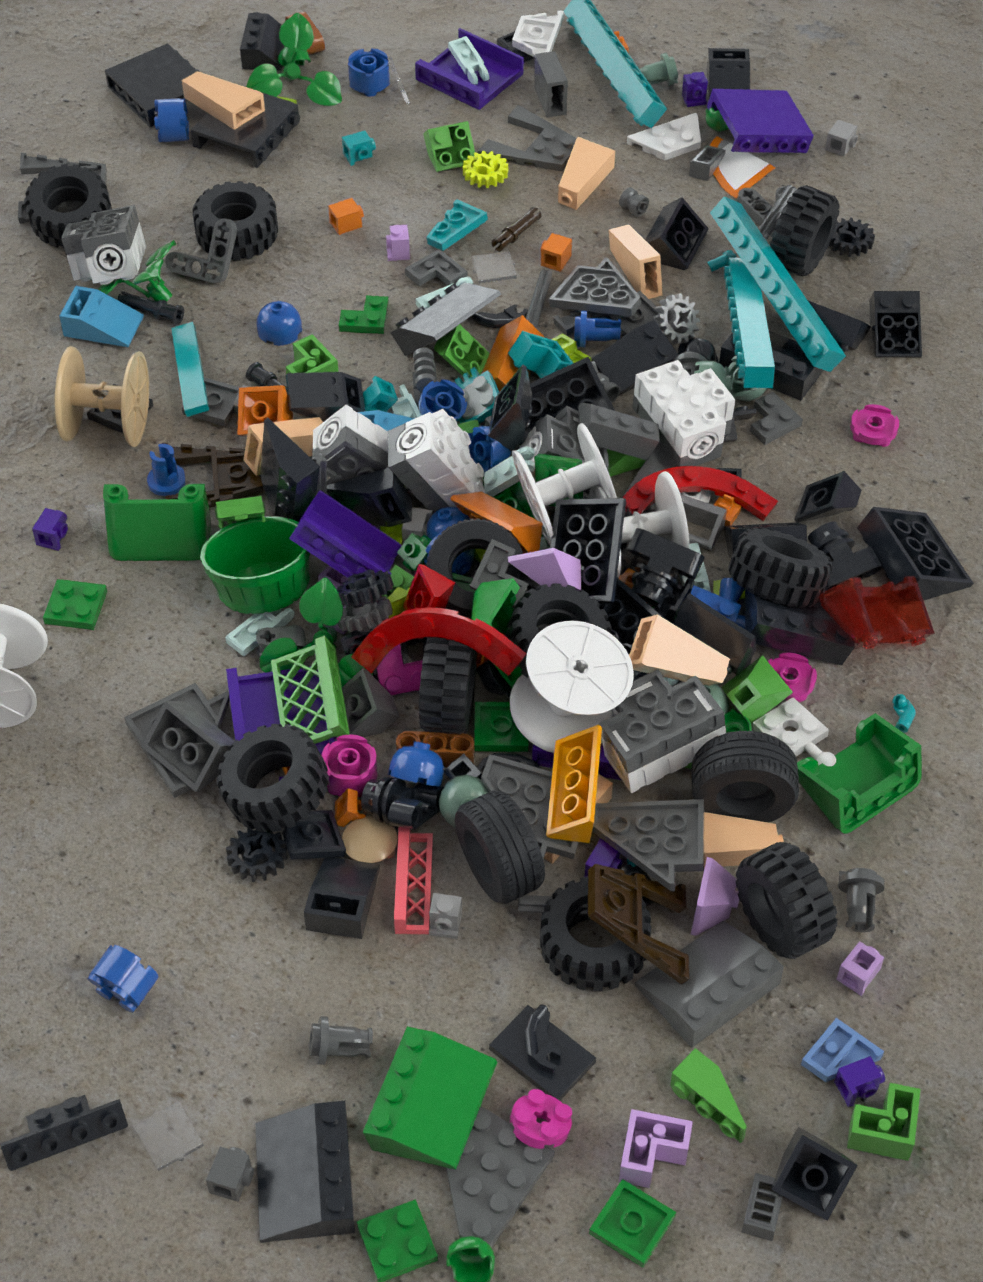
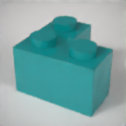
[508,331,573,378]

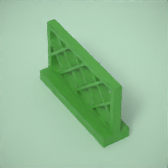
[271,636,350,744]

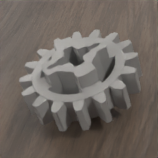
[654,293,701,344]

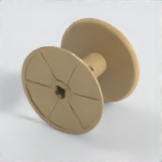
[55,346,149,447]

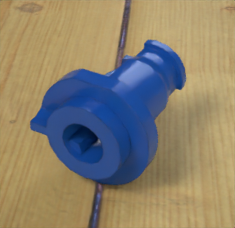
[574,311,621,348]
[147,444,186,496]

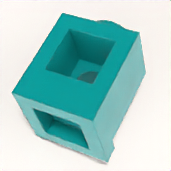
[342,130,376,166]
[363,376,398,412]

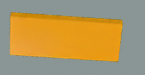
[546,724,602,843]

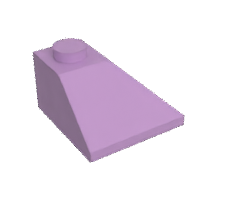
[508,548,581,591]
[691,857,739,936]

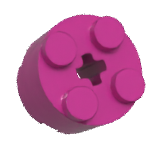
[322,734,378,797]

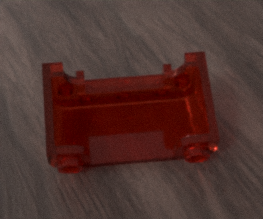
[818,576,935,649]

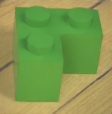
[285,334,339,374]
[847,1083,921,1161]

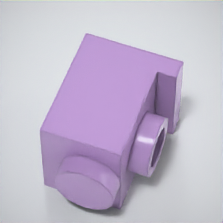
[386,225,410,261]
[837,941,884,996]

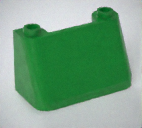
[103,484,211,561]
[471,578,522,688]
[797,713,922,834]

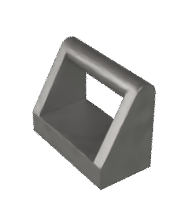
[680,494,727,551]

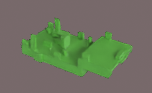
[215,496,266,529]

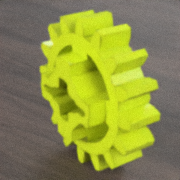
[463,151,508,188]

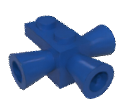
[690,578,745,629]

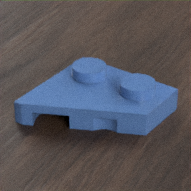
[801,1018,884,1082]

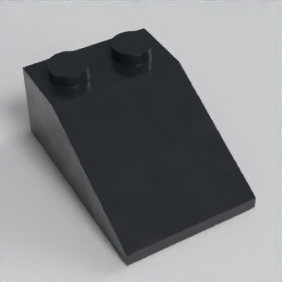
[591,320,678,395]

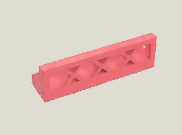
[394,827,433,934]

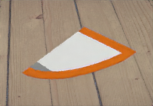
[710,136,776,199]

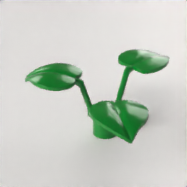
[246,13,342,106]
[98,240,176,302]
[259,577,373,687]

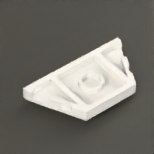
[512,11,564,57]
[627,113,701,160]

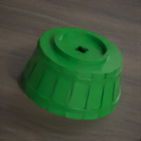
[200,516,311,614]

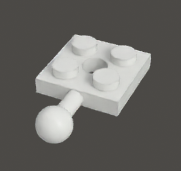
[752,698,836,766]

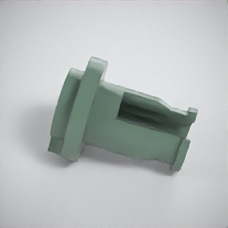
[640,53,678,86]

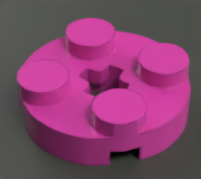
[850,404,899,447]
[768,653,817,702]
[510,1089,572,1149]

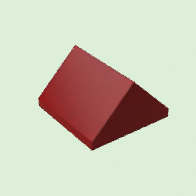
[403,564,455,639]

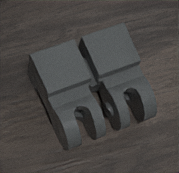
[412,348,437,409]

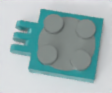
[455,367,499,424]

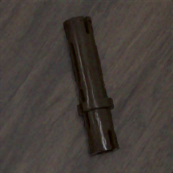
[491,207,542,252]

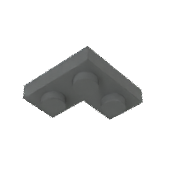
[405,249,468,286]
[750,392,803,445]
[470,539,529,608]

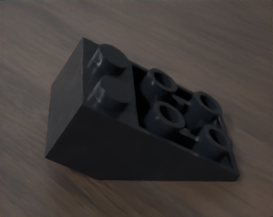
[706,48,750,101]
[869,291,922,357]
[285,372,365,422]
[327,468,412,527]
[304,857,380,939]

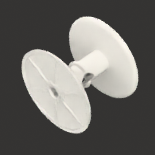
[512,423,617,545]
[589,471,689,578]
[0,604,48,728]
[510,621,634,753]

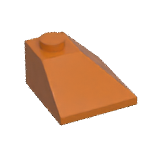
[237,385,293,436]

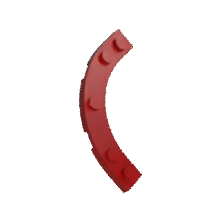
[622,466,778,522]
[351,607,526,676]

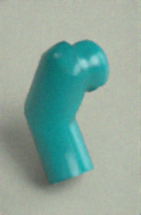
[707,250,737,272]
[892,694,916,733]

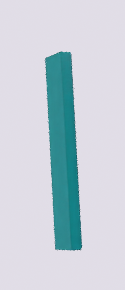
[171,321,209,417]

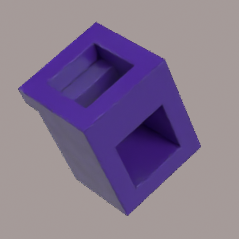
[682,72,708,107]
[32,508,68,551]
[584,839,622,877]
[834,1056,885,1108]

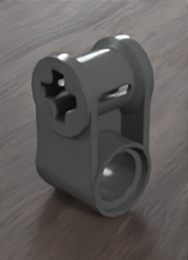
[256,625,306,658]

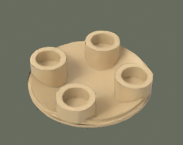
[342,816,398,863]

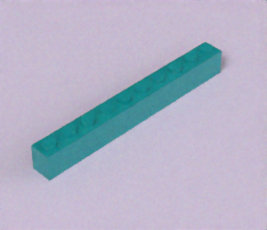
[564,0,667,129]
[710,196,846,372]
[724,257,775,388]

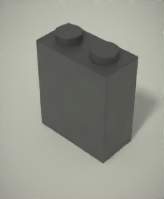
[534,51,568,118]

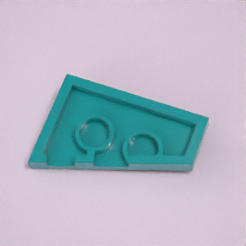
[426,199,488,251]

